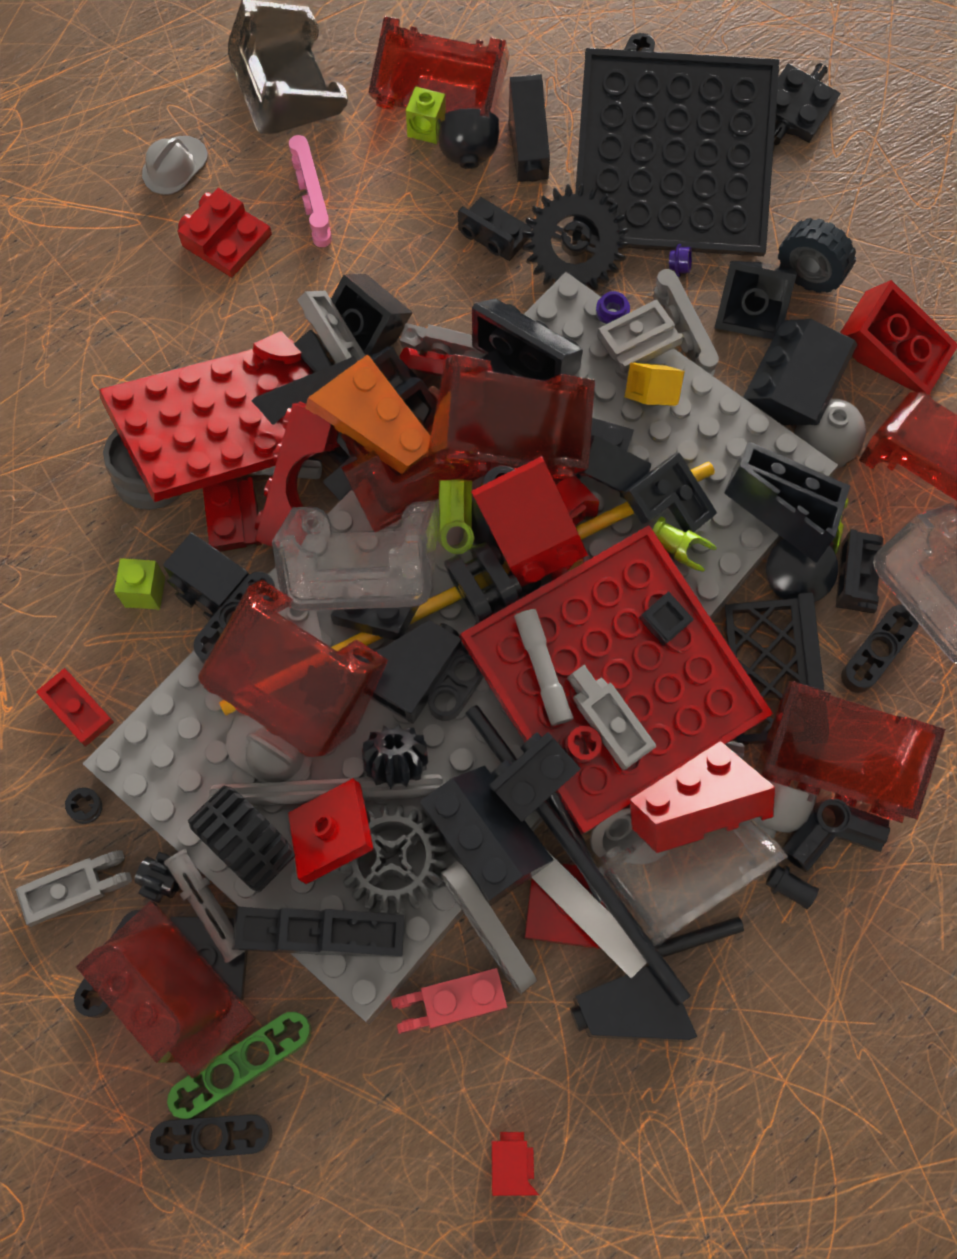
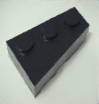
[724,442,850,563]

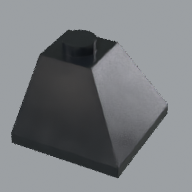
[714,261,797,340]

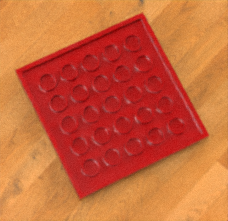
[459,525,773,834]

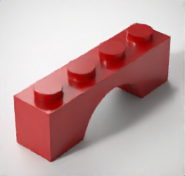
[255,403,339,553]

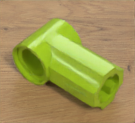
[436,480,474,554]

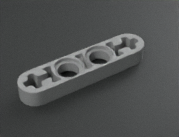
[440,861,537,994]

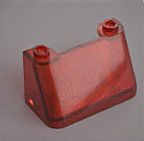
[368,16,510,117]
[859,392,957,512]

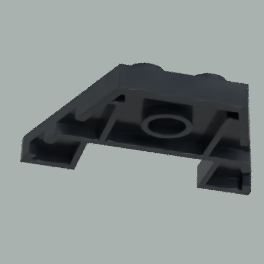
[251,356,374,501]

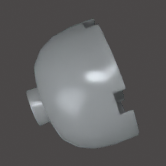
[794,398,866,469]
[748,778,817,838]

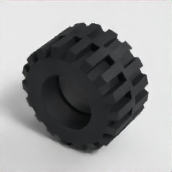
[188,785,295,892]

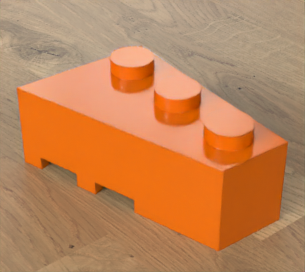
[305,354,437,474]

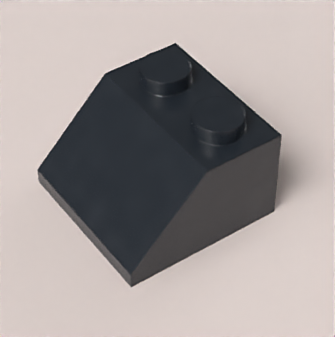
[315,274,413,356]

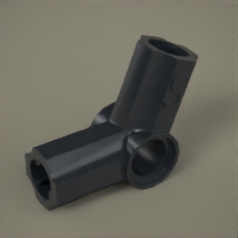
[779,798,890,872]

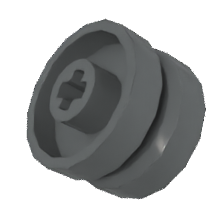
[103,429,180,510]

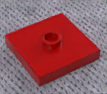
[288,778,374,884]
[524,863,610,949]

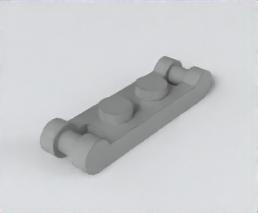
[653,269,719,376]

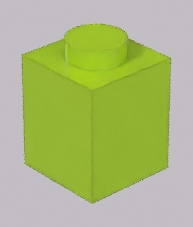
[114,558,165,610]

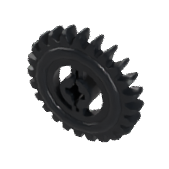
[522,184,629,290]

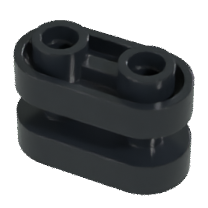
[444,541,522,623]

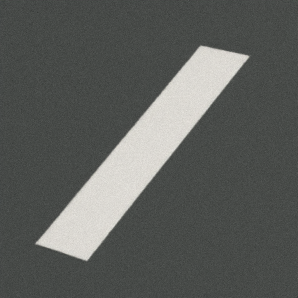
[531,852,647,978]

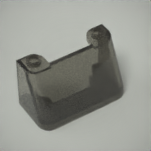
[228,0,348,134]

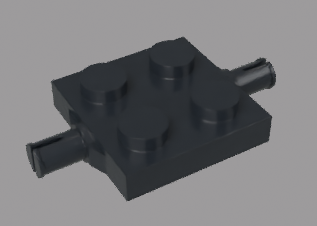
[774,63,841,145]

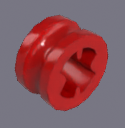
[564,726,602,763]

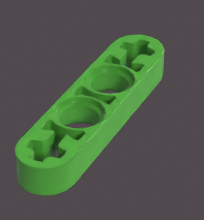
[167,1012,312,1119]

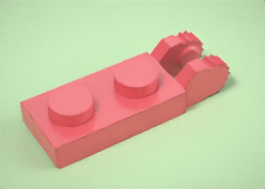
[391,968,507,1034]

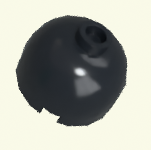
[437,108,499,169]

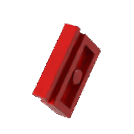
[203,477,262,552]

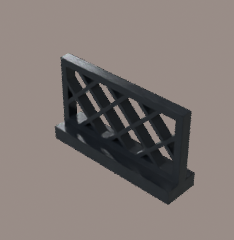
[725,593,829,745]

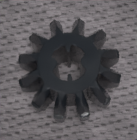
[362,724,429,789]

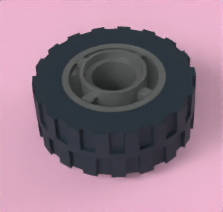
[778,218,856,293]

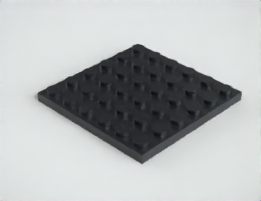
[572,48,780,257]

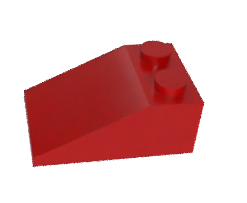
[840,280,957,397]
[471,456,588,587]

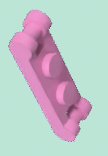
[289,135,332,247]

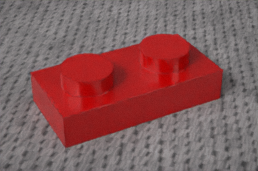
[36,668,114,747]

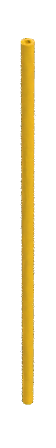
[219,461,715,716]

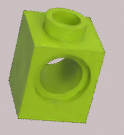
[405,86,446,144]

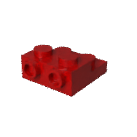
[177,187,272,278]

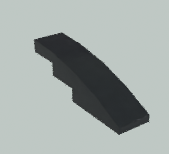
[232,906,405,957]

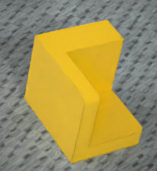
[624,362,685,406]

